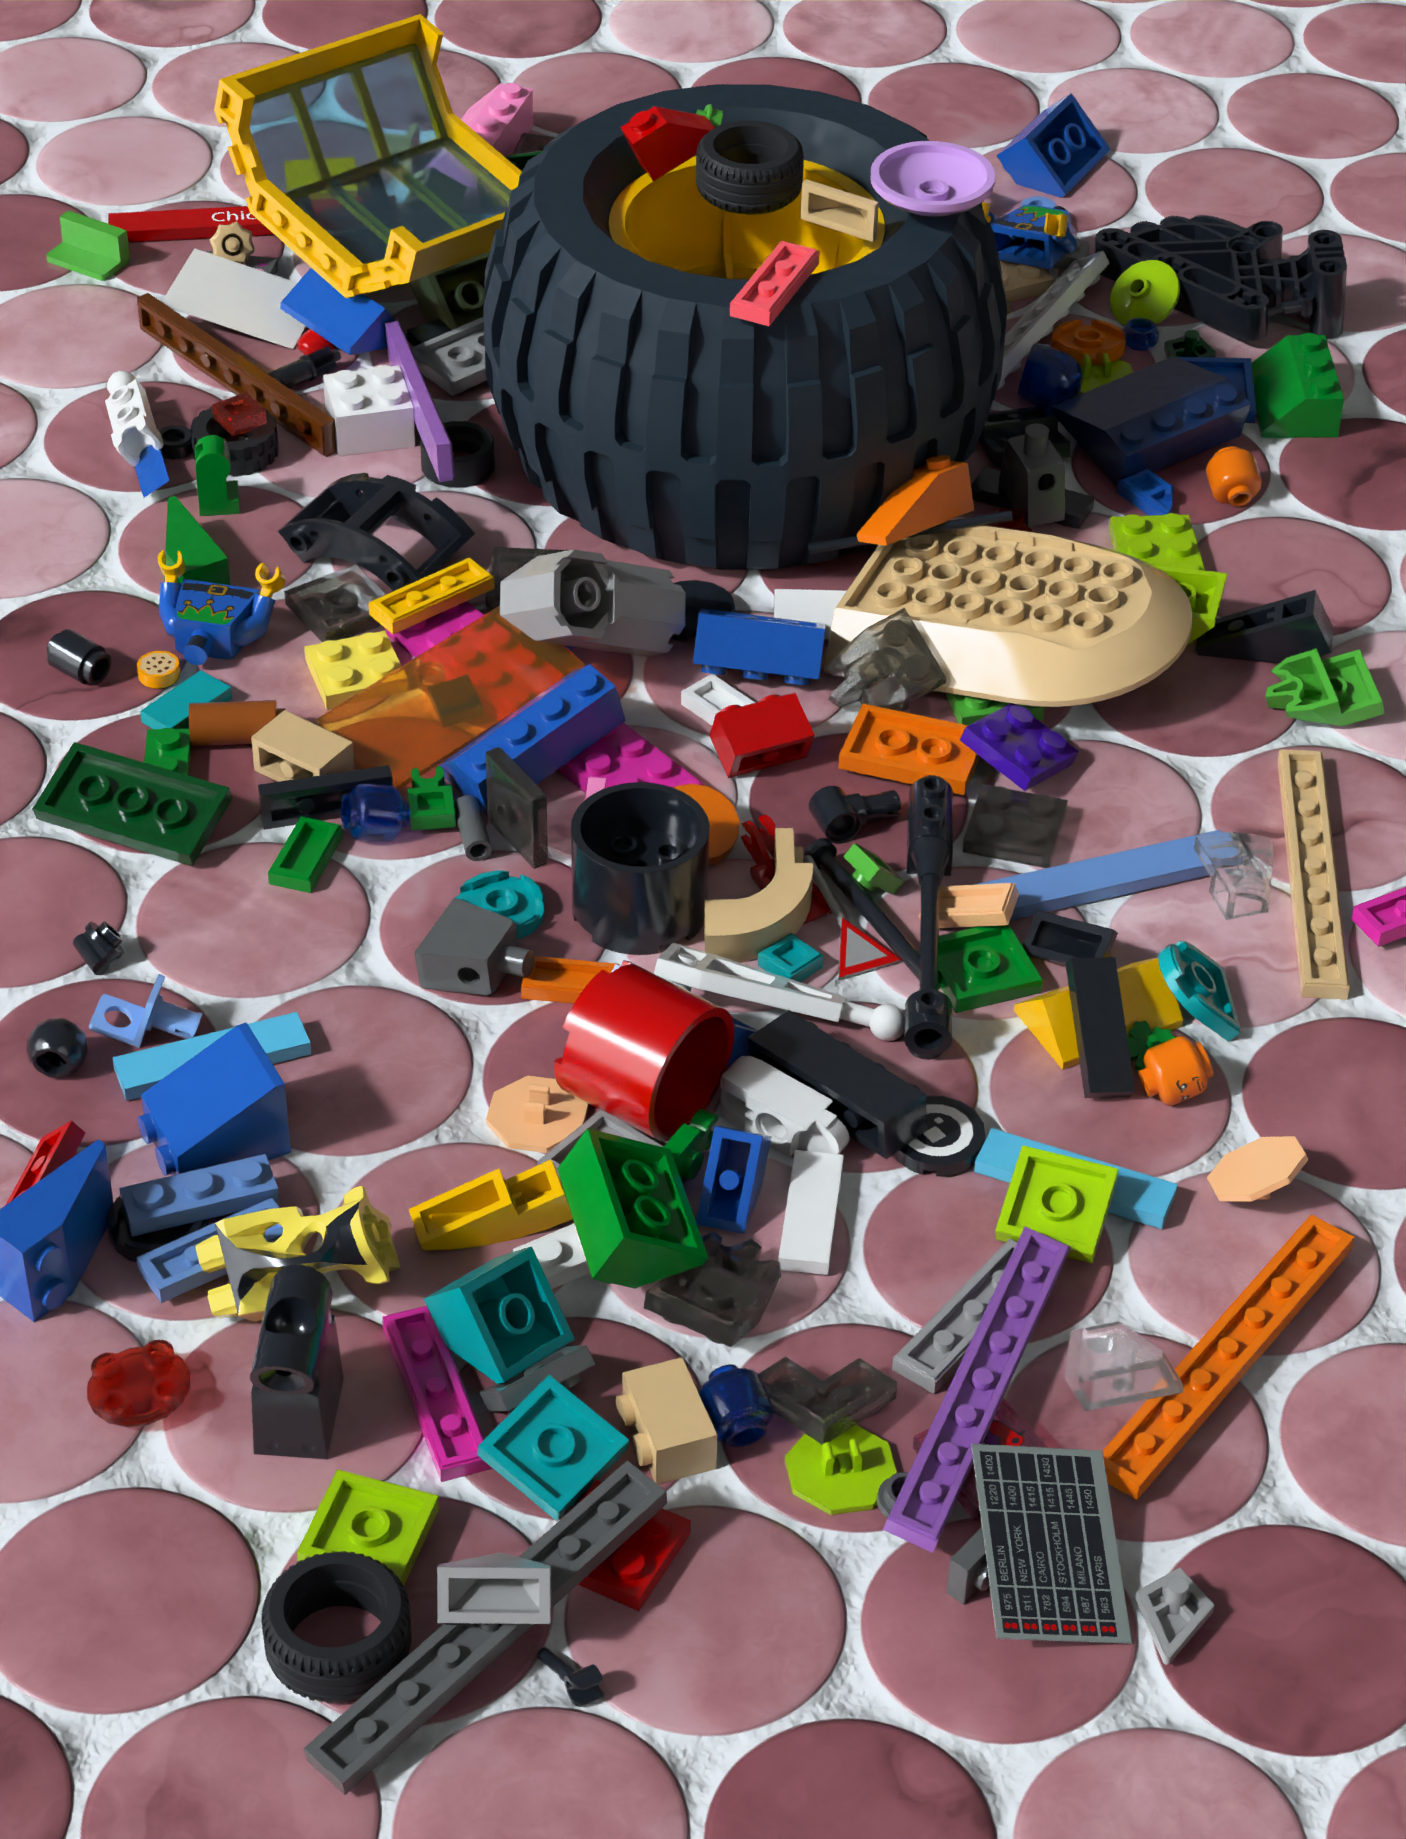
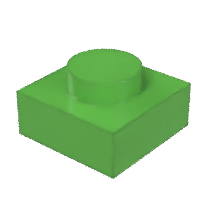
[843,843,904,895]

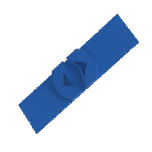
[135,445,169,498]

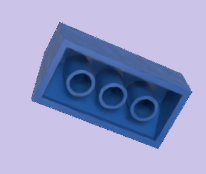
[439,664,626,818]

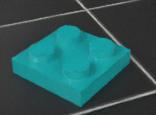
[477,1375,629,1522]

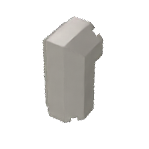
[500,549,686,657]

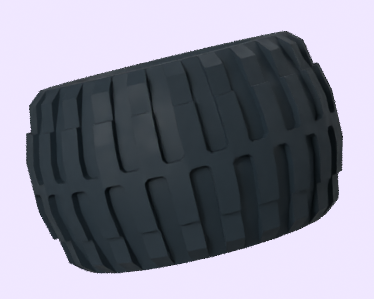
[483,84,1007,570]

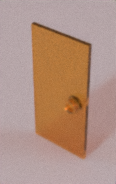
[316,606,586,793]

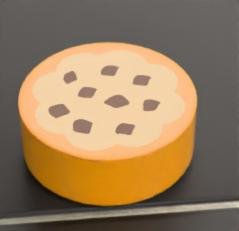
[137,651,180,689]

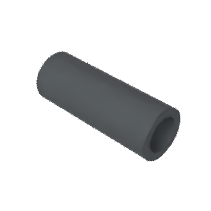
[454,795,492,861]

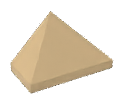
[801,179,879,242]

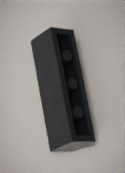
[748,1010,928,1160]

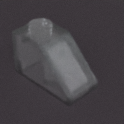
[1064,1321,1183,1411]

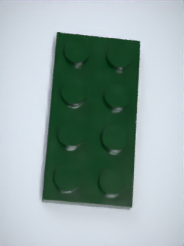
[32,742,233,866]

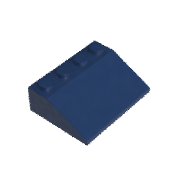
[1051,356,1251,486]

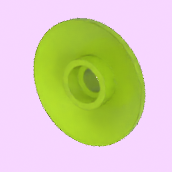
[1110,260,1180,329]

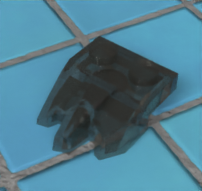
[826,608,946,712]
[643,1232,781,1347]

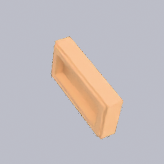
[919,883,1019,928]

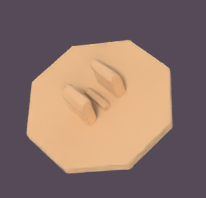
[486,1076,588,1153]
[1207,1136,1309,1201]

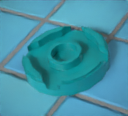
[456,870,545,940]

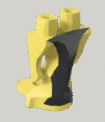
[195,1186,401,1322]

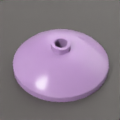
[871,141,995,217]

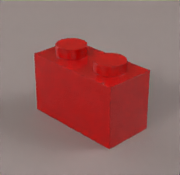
[709,693,815,778]

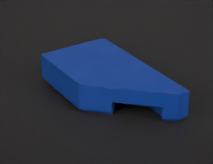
[1117,468,1174,516]

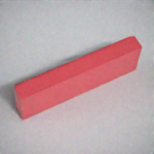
[730,241,820,326]

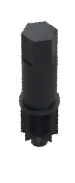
[267,346,341,389]

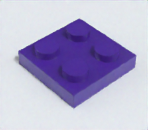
[960,703,1079,791]

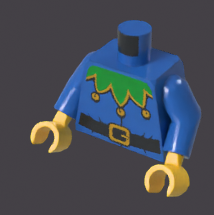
[982,202,1077,269]
[157,550,285,665]

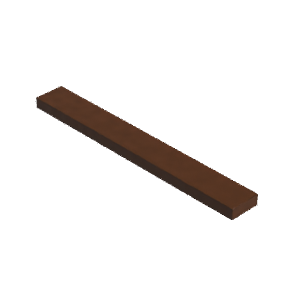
[137,293,337,457]

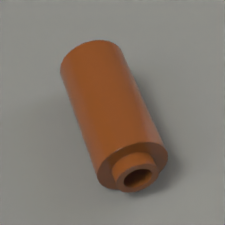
[189,700,286,746]

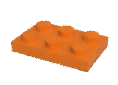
[838,703,980,795]

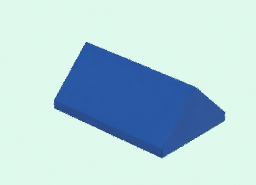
[280,268,408,355]

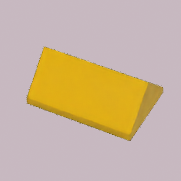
[1014,958,1183,1070]

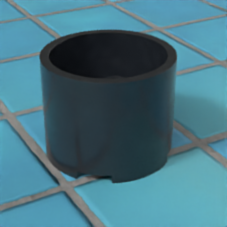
[571,782,710,955]

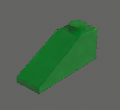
[163,496,230,585]

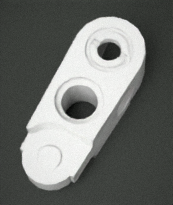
[720,1056,849,1157]

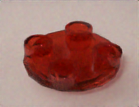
[87,1339,191,1427]

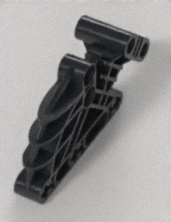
[1095,215,1347,341]

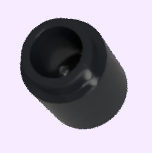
[47,629,111,685]

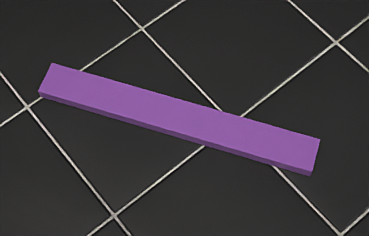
[385,321,455,482]
[883,1226,1071,1553]

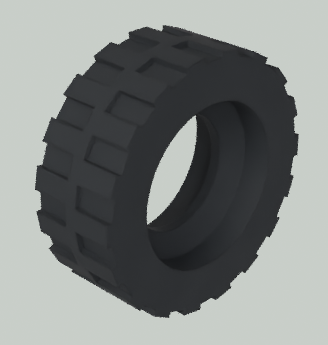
[190,402,279,477]

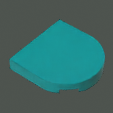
[1158,941,1241,1042]

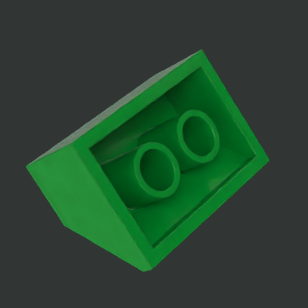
[1251,333,1344,438]
[557,1128,709,1289]

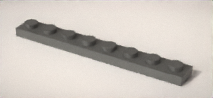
[304,1460,667,1795]

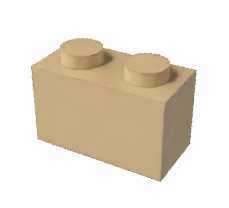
[251,710,354,782]
[616,1357,717,1484]

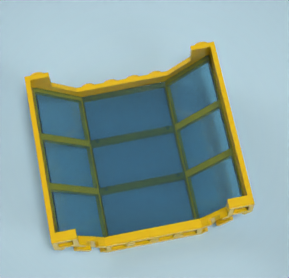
[214,14,522,298]

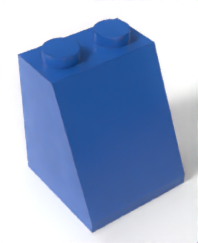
[137,1022,291,1176]

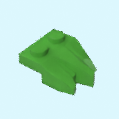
[1265,649,1385,726]

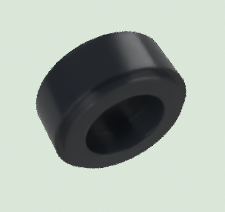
[159,425,193,460]

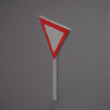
[804,855,901,981]

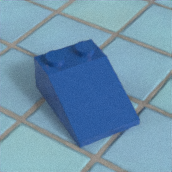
[0,1139,114,1322]

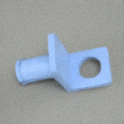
[89,974,203,1048]

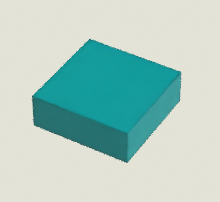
[758,933,823,982]

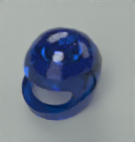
[1018,343,1083,410]

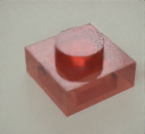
[212,392,267,436]

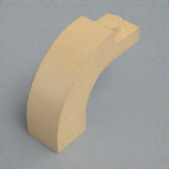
[704,828,813,962]

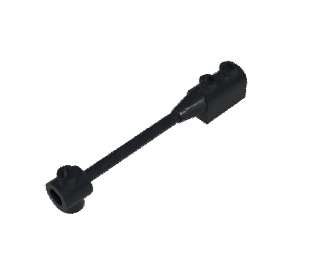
[904,775,953,1060]

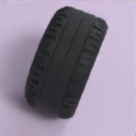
[696,120,804,215]
[261,1551,412,1703]

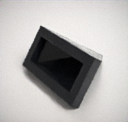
[1022,910,1118,966]

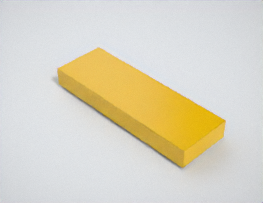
[368,557,495,634]

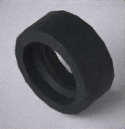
[420,421,495,487]

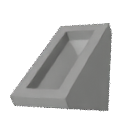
[437,1552,551,1624]

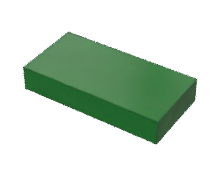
[268,817,343,893]

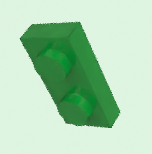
[144,728,192,776]

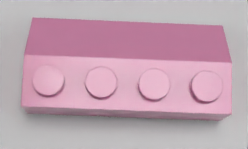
[423,83,533,191]

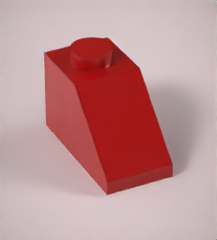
[620,106,715,182]

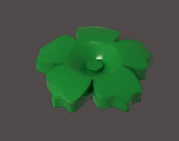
[1127,1021,1175,1071]

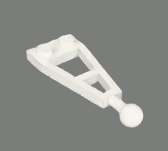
[654,943,905,1041]

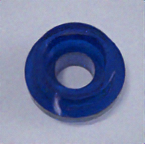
[1123,318,1159,351]

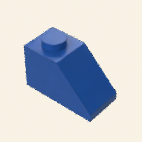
[696,1126,772,1234]

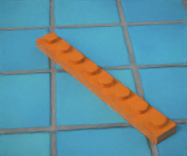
[1103,1214,1355,1500]

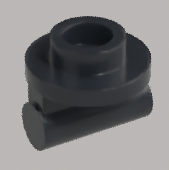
[73,921,124,975]

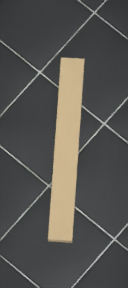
[1277,749,1350,1000]

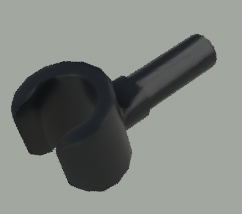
[537,1647,604,1706]

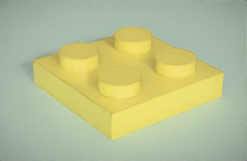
[304,631,409,710]

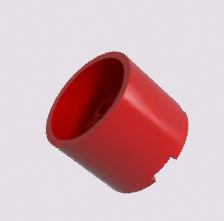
[554,960,734,1141]

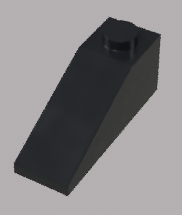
[1196,590,1333,663]

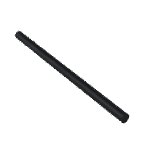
[808,510,1013,554]

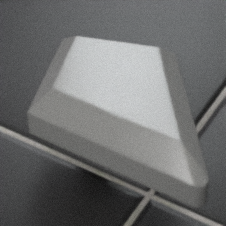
[1136,1567,1215,1665]

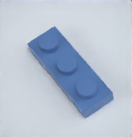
[119,1154,279,1237]
[136,1198,283,1303]

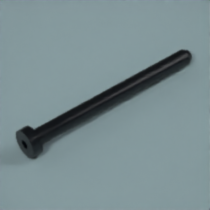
[804,838,939,984]

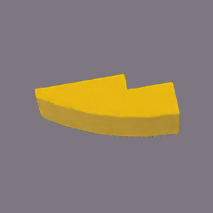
[408,1159,573,1251]

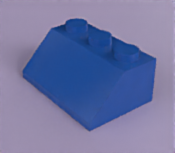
[996,93,1111,198]
[693,608,825,685]

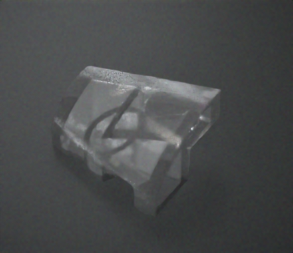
[1194,832,1274,920]

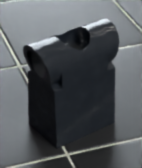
[250,1265,344,1460]

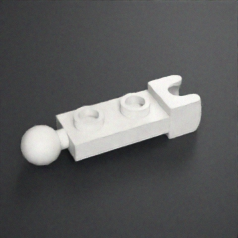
[105,371,164,467]

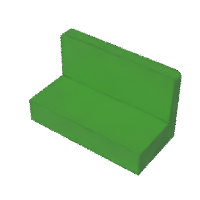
[46,210,130,281]

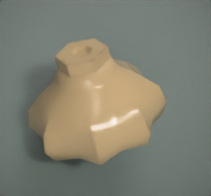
[209,222,256,265]

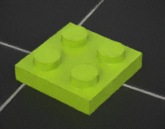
[995,1145,1118,1264]
[297,1469,439,1586]

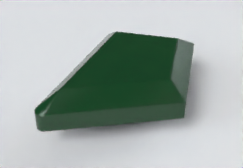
[1164,330,1216,358]

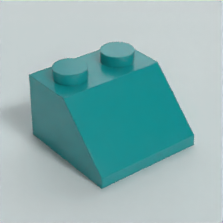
[424,1246,575,1384]

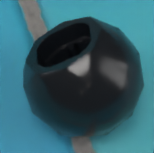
[26,1018,88,1078]

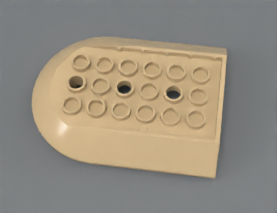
[824,525,1193,707]

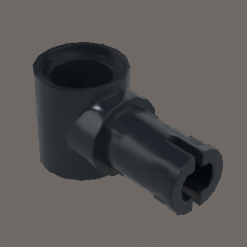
[809,786,901,844]

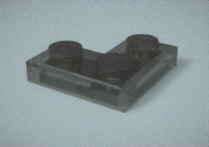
[748,1357,897,1445]

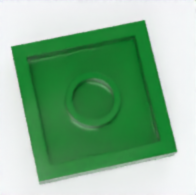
[938,924,1043,1013]

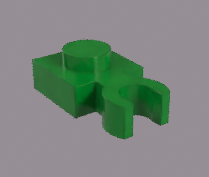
[407,766,456,831]
[664,1108,718,1184]

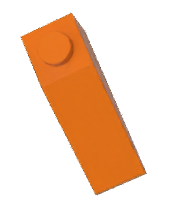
[857,455,974,546]

